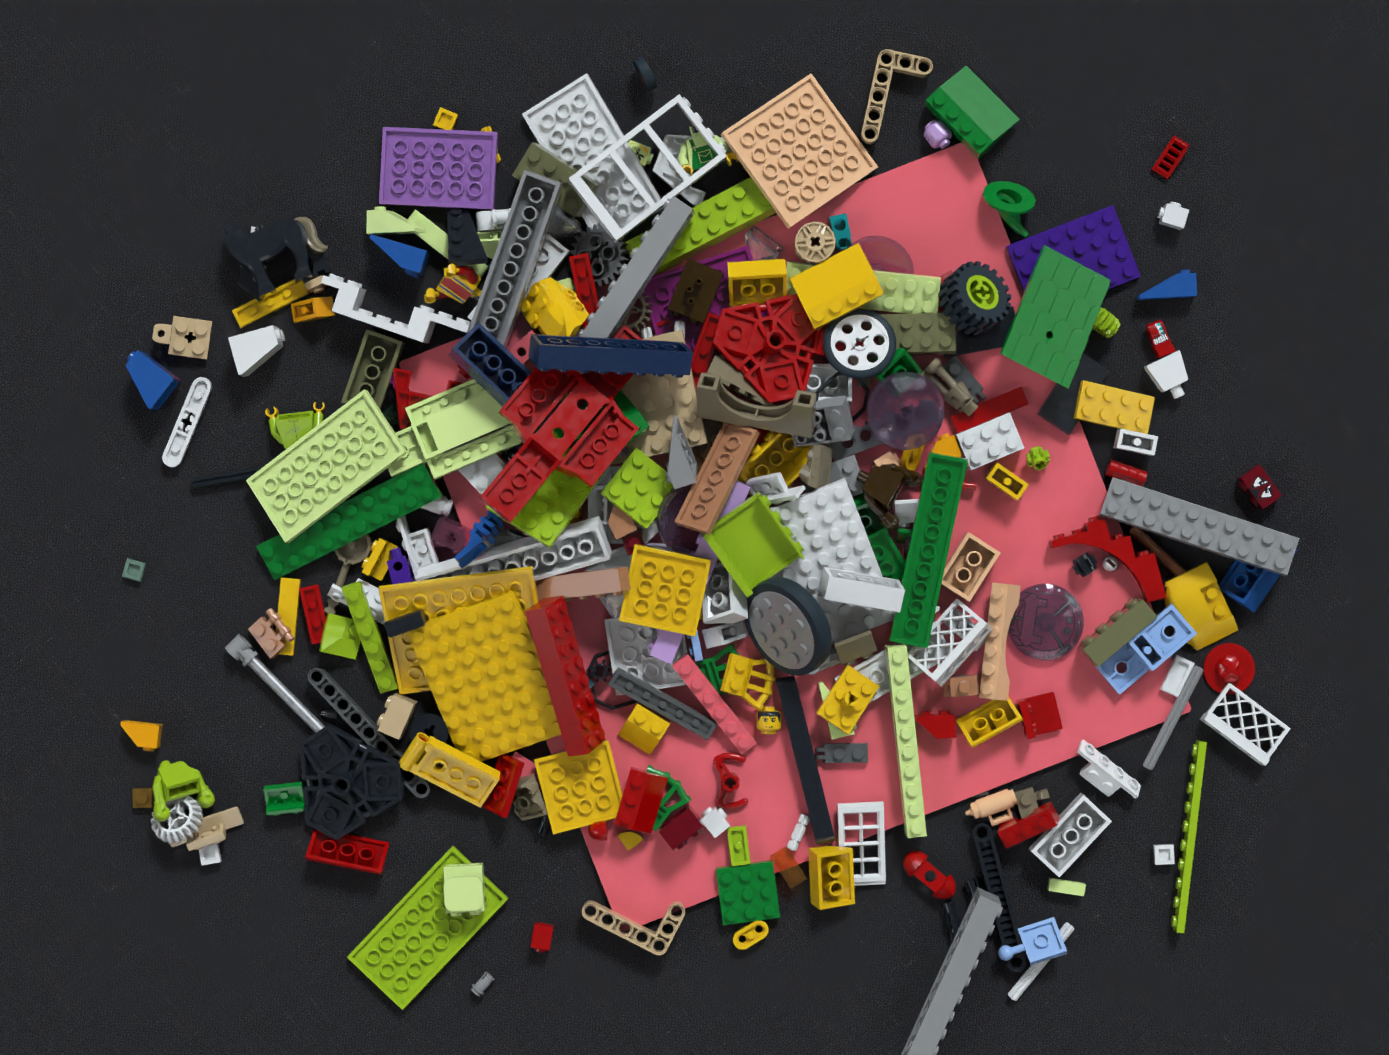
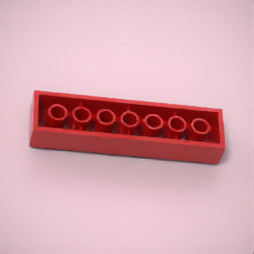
[525,596,605,757]

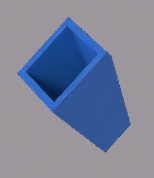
[125,350,181,411]

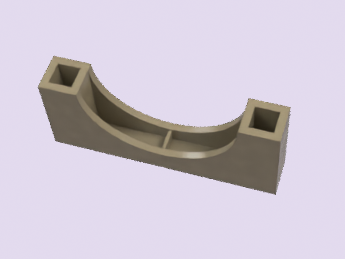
[697,372,816,438]

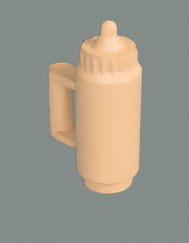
[965,789,1017,827]

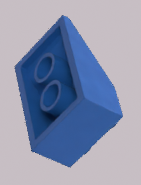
[370,234,430,278]

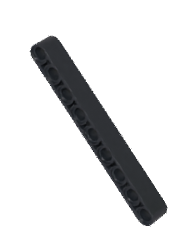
[776,675,835,845]

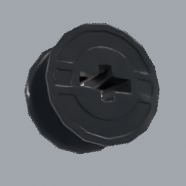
[410,713,450,743]

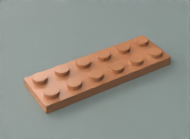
[675,422,760,535]

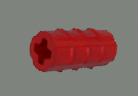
[1105,459,1148,487]

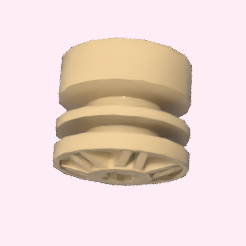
[794,222,836,264]

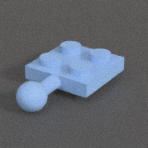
[998,917,1067,965]

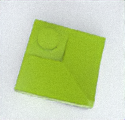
[319,613,361,660]

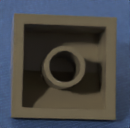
[833,629,877,665]

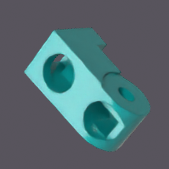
[828,213,852,252]

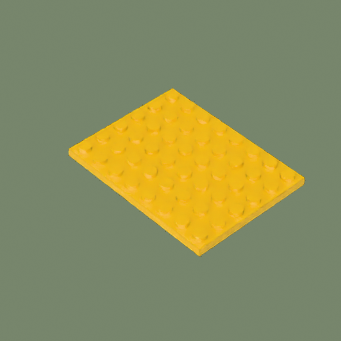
[378,566,539,694]
[407,590,561,762]

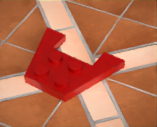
[392,367,463,429]

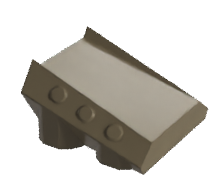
[799,444,833,489]
[512,773,548,821]

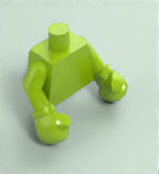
[152,760,215,821]

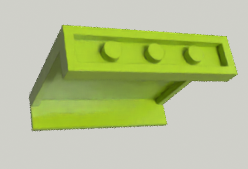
[702,492,805,597]

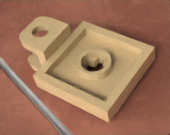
[152,316,212,360]

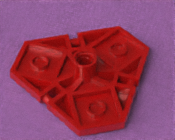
[712,294,823,404]

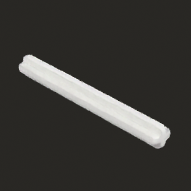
[1008,922,1074,1001]

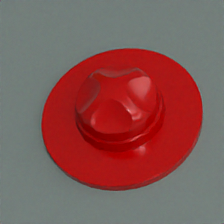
[1203,643,1255,695]

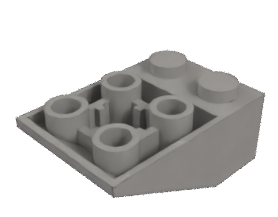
[792,395,855,447]

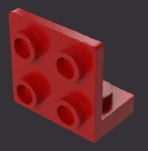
[1016,692,1063,739]

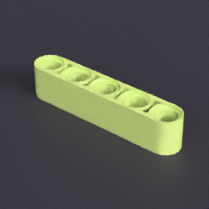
[408,210,489,277]

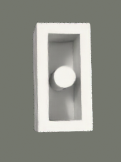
[1113,429,1158,456]

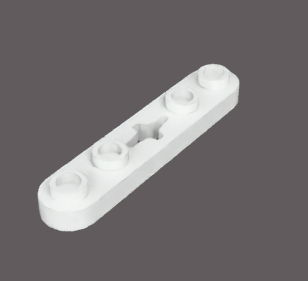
[162,377,212,467]

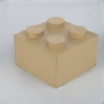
[377,693,418,740]

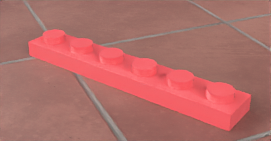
[672,653,757,754]

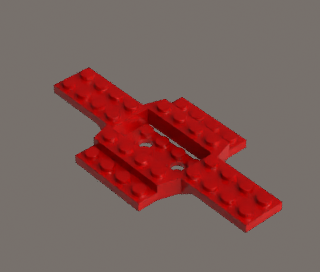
[479,325,643,523]

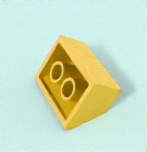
[727,259,787,307]
[808,845,855,910]

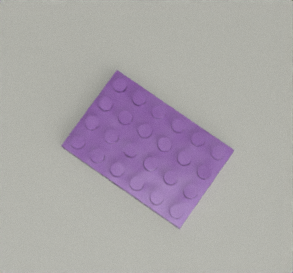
[379,127,498,210]

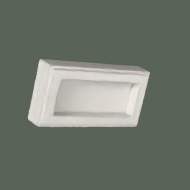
[1160,655,1195,698]

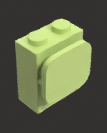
[443,863,486,916]

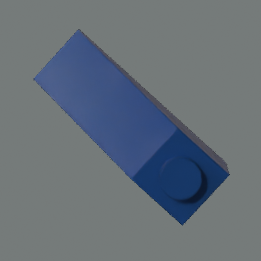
[1136,270,1197,300]

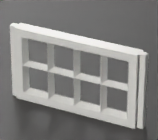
[837,801,886,886]

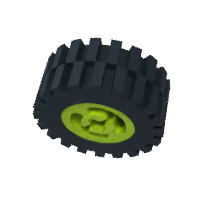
[938,261,1011,335]

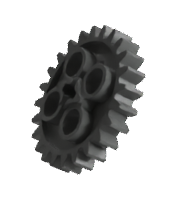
[569,224,629,287]

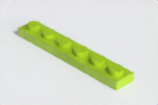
[341,581,398,694]

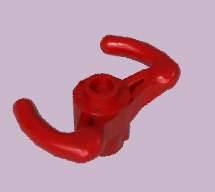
[713,752,748,810]

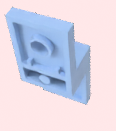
[1095,604,1197,695]

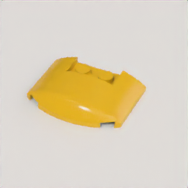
[1164,562,1238,650]

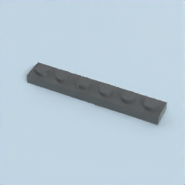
[608,667,718,740]

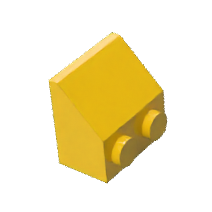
[618,702,670,755]

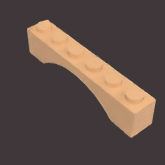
[979,582,1021,700]

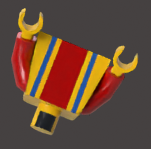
[424,264,482,303]

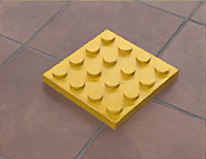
[619,544,711,636]
[534,740,623,834]

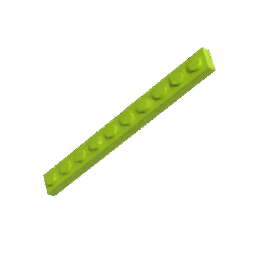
[1171,740,1207,933]

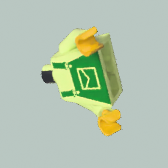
[678,126,738,176]

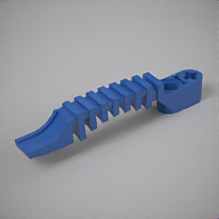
[454,511,504,568]

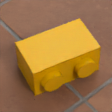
[984,463,1029,501]

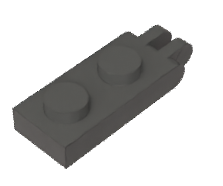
[943,355,986,404]
[816,743,868,763]

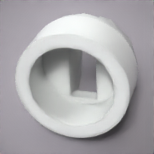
[1102,556,1118,571]

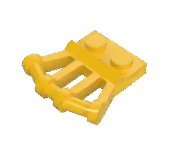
[720,653,776,711]

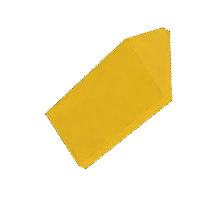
[956,696,1023,748]

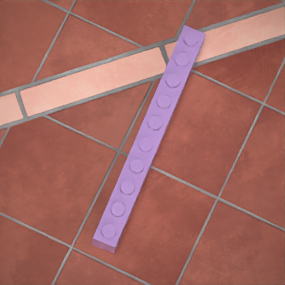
[648,481,750,664]

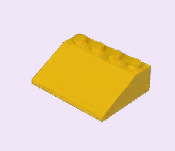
[790,243,885,330]

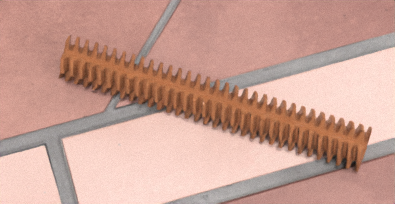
[1129,527,1187,576]

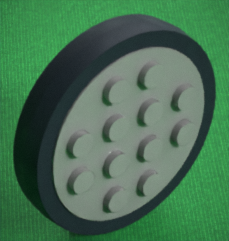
[745,577,832,676]

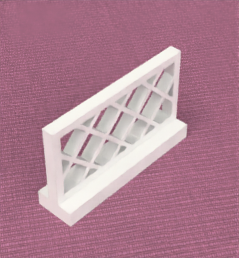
[908,598,993,687]
[1200,683,1291,766]

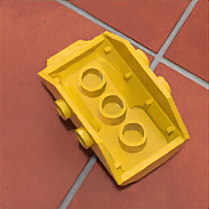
[521,277,589,336]
[737,431,813,496]

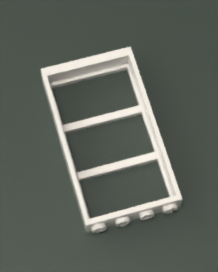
[568,94,727,243]

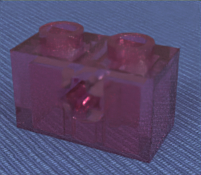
[430,516,472,555]

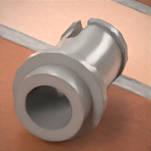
[471,971,495,997]

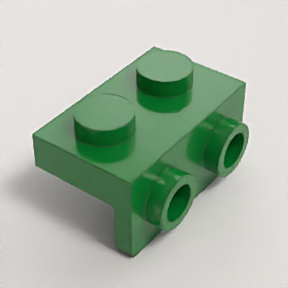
[263,782,305,816]

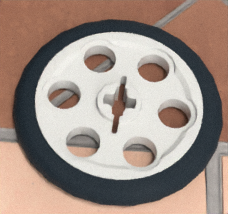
[823,309,896,379]

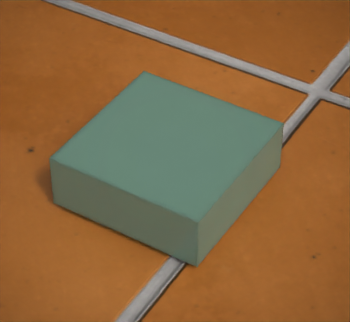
[122,558,147,582]

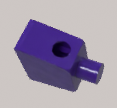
[387,548,414,584]

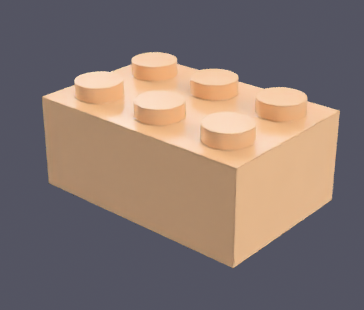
[941,532,1001,602]

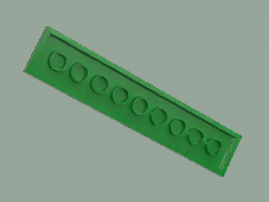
[889,452,968,648]
[256,463,443,580]

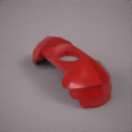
[903,851,956,899]

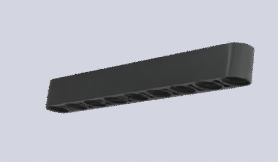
[308,667,432,798]

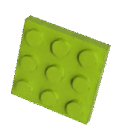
[600,447,677,529]

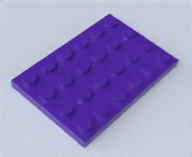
[1006,205,1141,293]

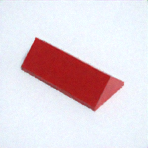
[305,828,389,875]

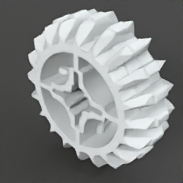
[151,795,203,845]

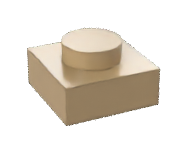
[304,275,327,294]

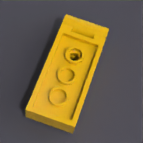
[399,732,500,808]

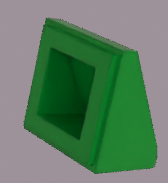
[896,528,912,544]

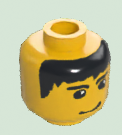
[756,706,781,734]

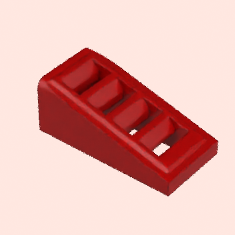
[1151,136,1190,179]

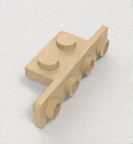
[170,807,244,851]

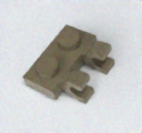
[1014,787,1050,819]

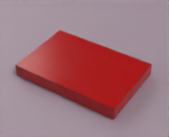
[483,754,524,818]

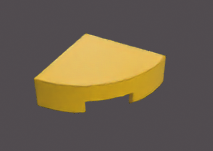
[617,831,644,851]

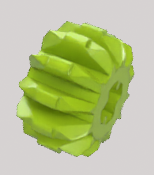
[1093,308,1121,338]

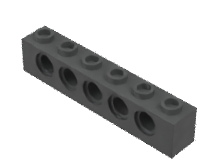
[827,398,943,462]

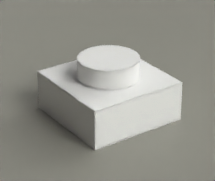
[199,843,222,866]
[1153,844,1175,865]

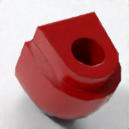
[588,820,608,841]

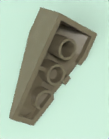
[707,355,775,407]

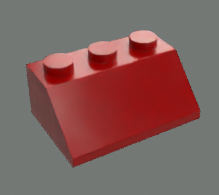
[614,767,668,833]

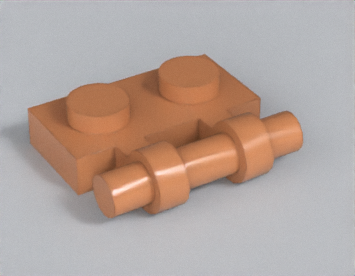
[248,608,294,659]

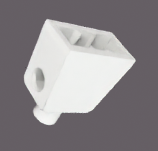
[1144,350,1188,399]

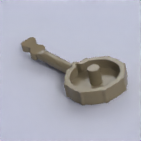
[324,533,373,614]

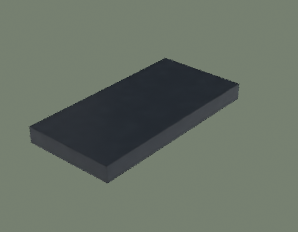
[1037,353,1109,435]

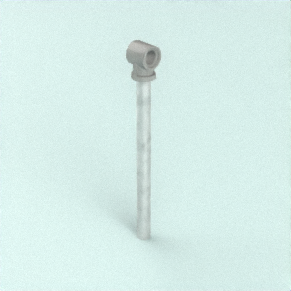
[225,634,325,733]

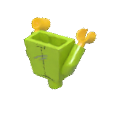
[265,402,325,449]

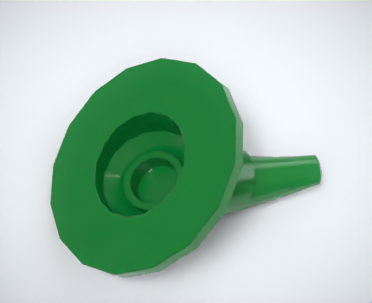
[982,181,1036,238]

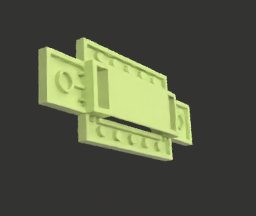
[388,379,568,480]

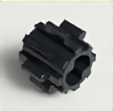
[1072,552,1097,577]
[589,659,612,683]

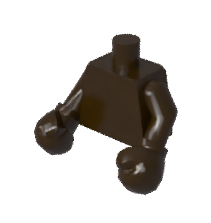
[856,464,922,530]

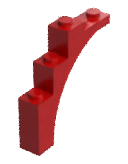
[1049,516,1166,603]

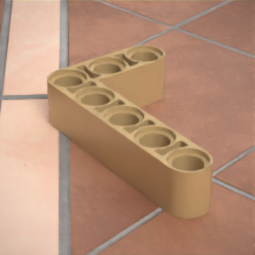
[861,49,933,144]
[582,900,685,955]

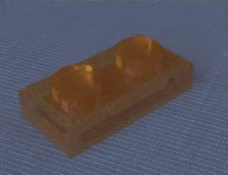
[770,845,807,889]

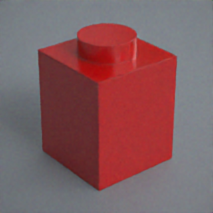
[531,922,554,953]

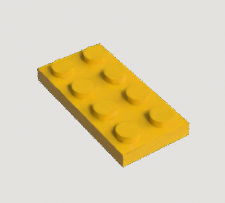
[1074,380,1155,434]

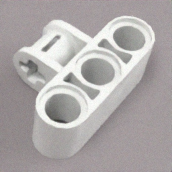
[476,208,511,232]

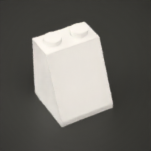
[228,325,285,377]

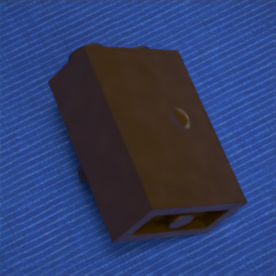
[667,258,723,326]

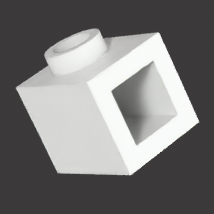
[1157,202,1189,230]
[700,806,730,838]

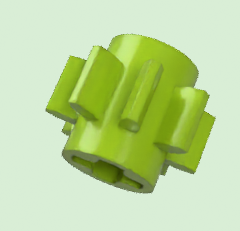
[1026,446,1050,470]

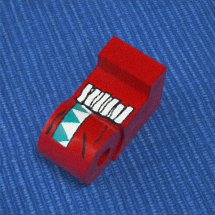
[1146,320,1176,359]

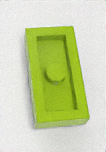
[727,825,751,866]

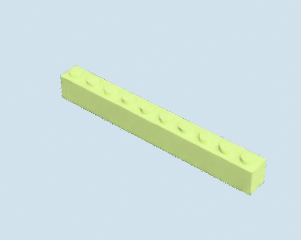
[885,643,927,838]

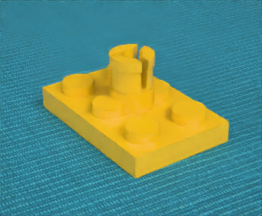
[816,665,880,735]

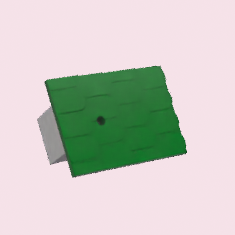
[1000,245,1111,389]

